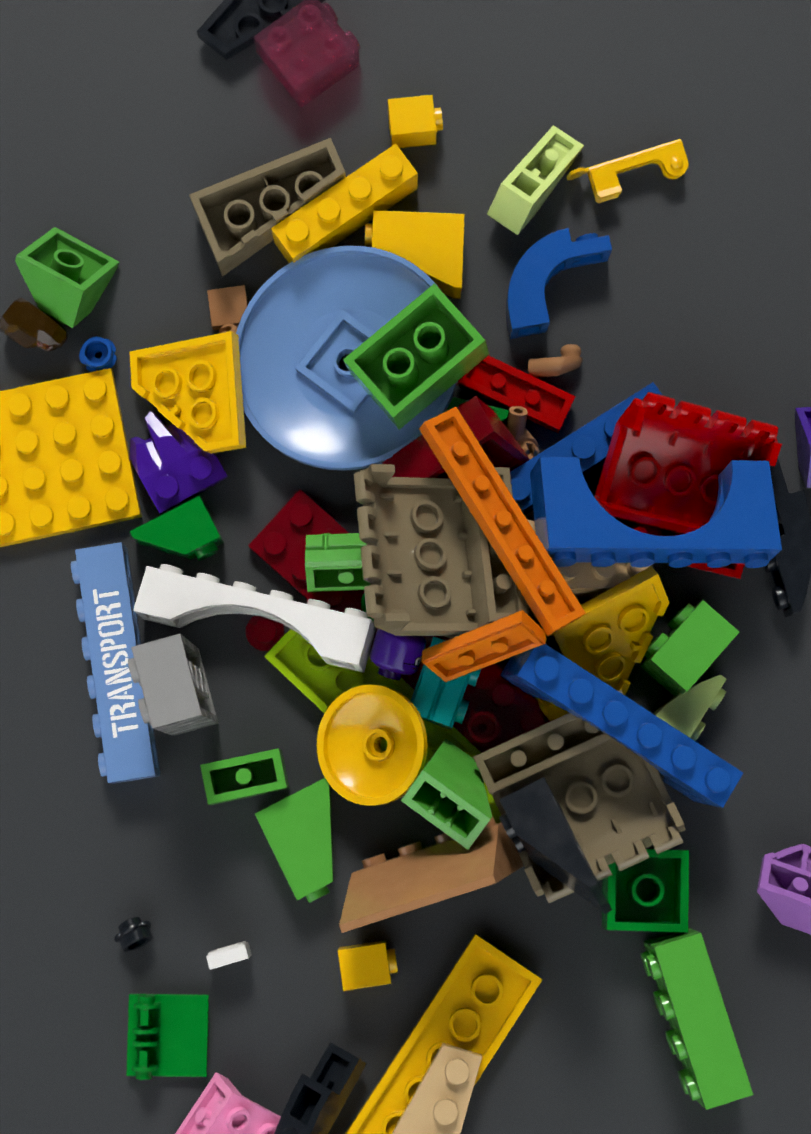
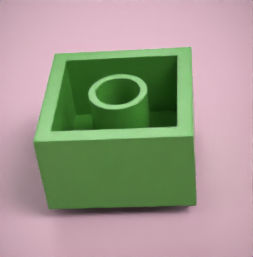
[640,600,739,696]

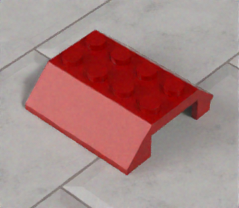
[595,392,782,579]

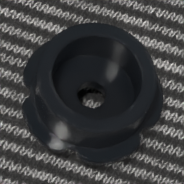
[114,917,153,952]

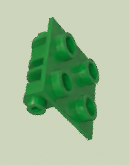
[126,994,209,1080]

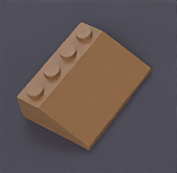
[339,817,523,933]

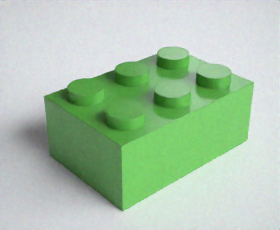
[343,283,489,430]

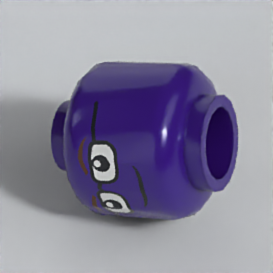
[369,628,426,680]

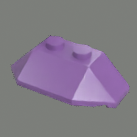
[757,844,811,935]

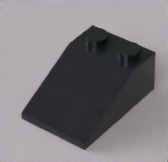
[499,777,612,914]

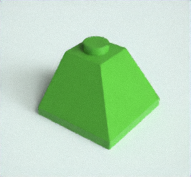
[15,227,119,328]

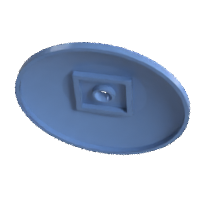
[236,246,458,471]

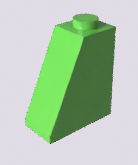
[401,739,492,850]
[255,778,334,903]

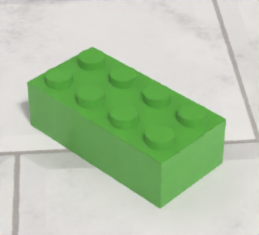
[640,928,753,1110]

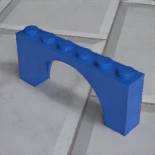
[530,457,782,568]
[500,644,743,808]

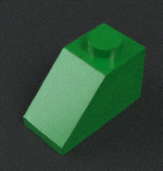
[130,496,224,561]

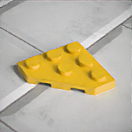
[129,331,246,454]
[551,566,670,695]

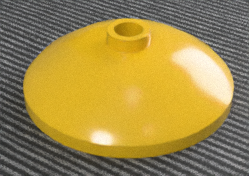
[316,684,428,806]

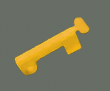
[567,139,689,204]

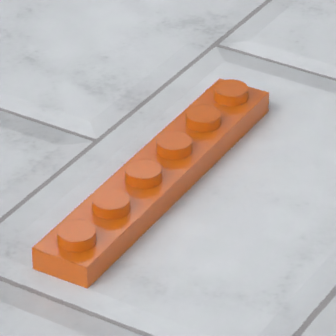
[419,407,586,636]

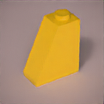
[365,210,465,299]

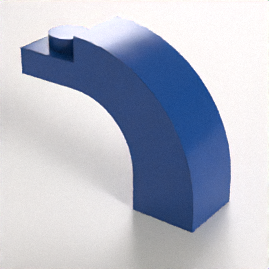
[506,228,612,339]

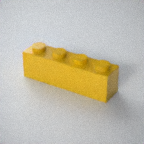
[271,143,418,263]

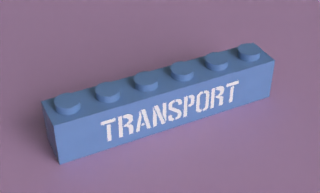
[71,542,160,784]

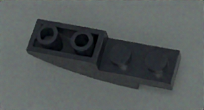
[763,459,811,617]
[274,1042,367,1134]

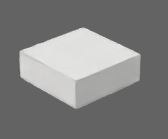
[206,940,252,970]

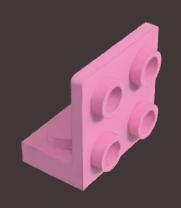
[175,1072,281,1134]

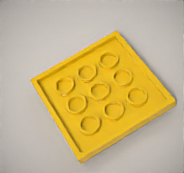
[0,368,142,547]

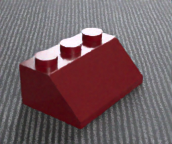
[382,396,529,478]

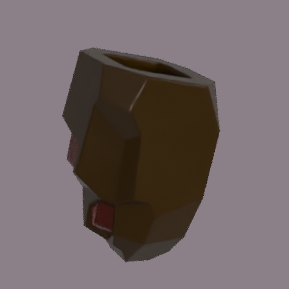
[0,297,68,352]

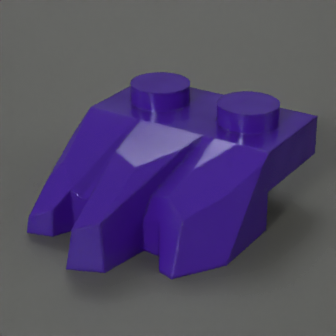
[130,410,228,514]

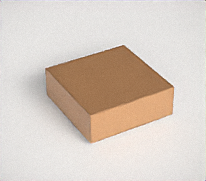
[207,285,248,330]

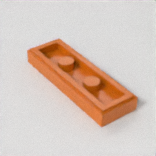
[421,610,546,682]

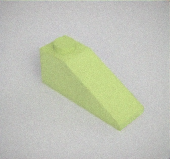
[487,125,584,235]

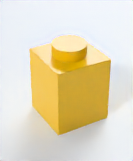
[387,95,443,148]
[338,940,398,991]

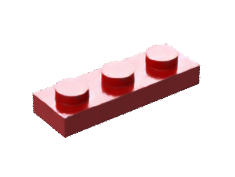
[457,355,576,433]

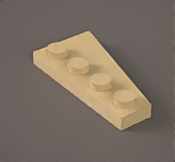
[392,1043,482,1134]

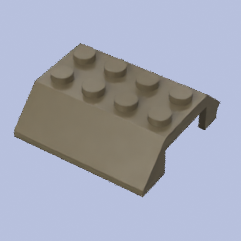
[354,464,527,636]
[473,690,686,903]

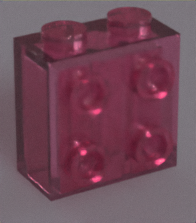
[254,0,361,108]

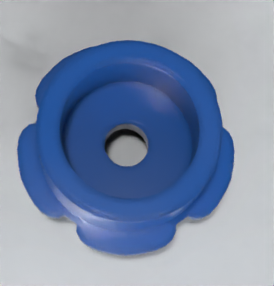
[79,336,117,372]

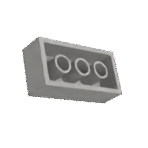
[128,634,219,736]

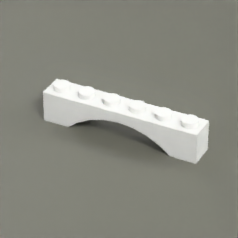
[133,564,376,673]

